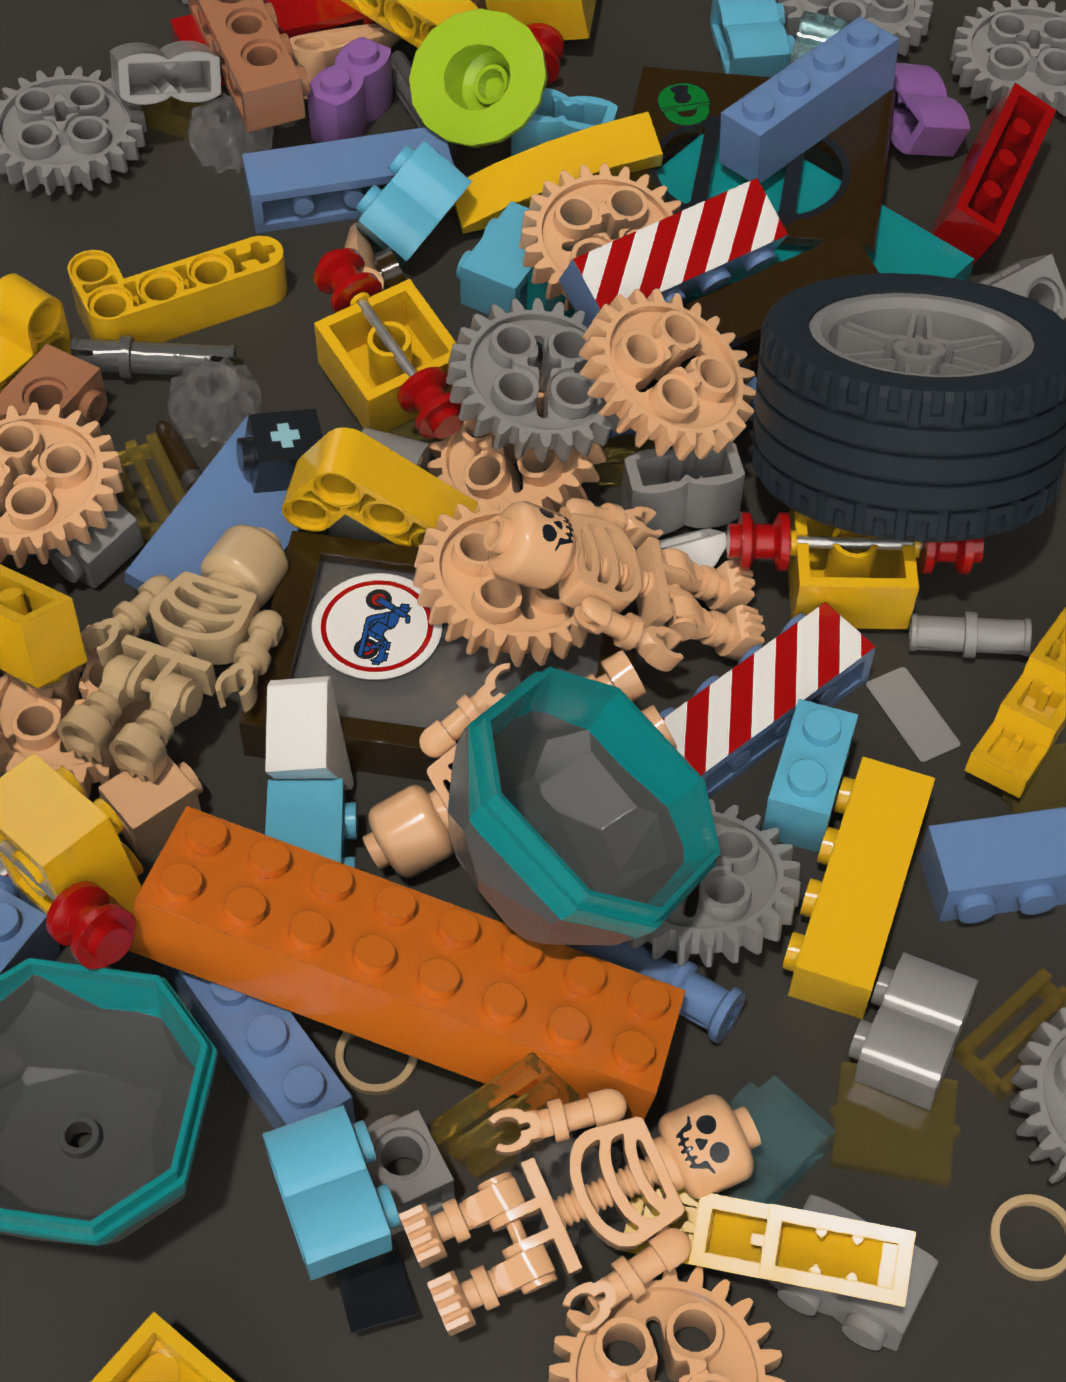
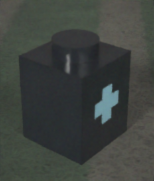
[236,409,323,493]

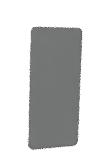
[866,667,960,762]

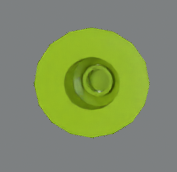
[409,8,548,148]

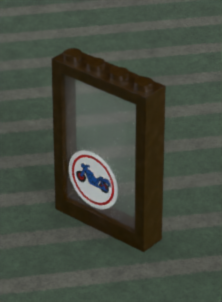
[239,531,639,784]

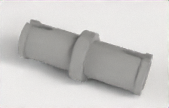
[909,611,1032,658]

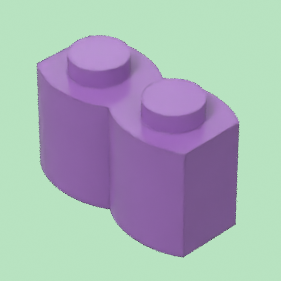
[307,37,394,143]
[890,63,971,157]

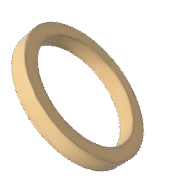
[335,1031,418,1096]
[989,1194,1066,1281]

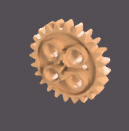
[519,163,682,312]
[579,289,756,461]
[427,381,607,512]
[0,402,124,568]
[413,497,591,667]
[0,625,168,798]
[548,1266,786,1382]

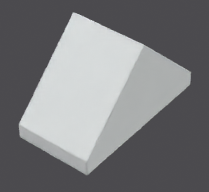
[265,676,354,790]

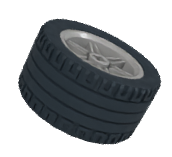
[751,273,1066,542]

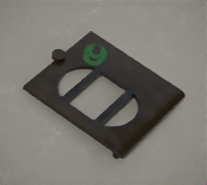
[630,67,895,253]

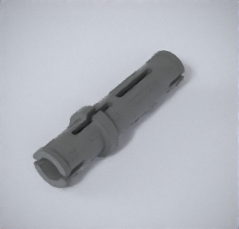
[70,335,237,380]

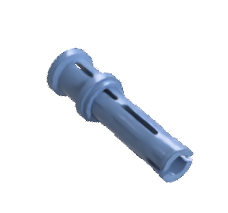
[565,941,746,1044]

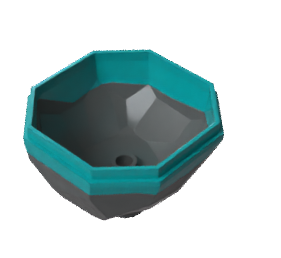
[448,667,721,945]
[0,958,218,1246]

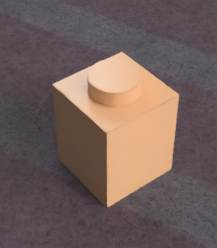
[98,755,203,861]

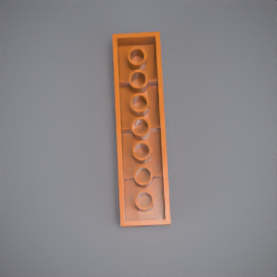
[128,806,686,1121]

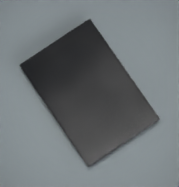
[335,1238,417,1334]

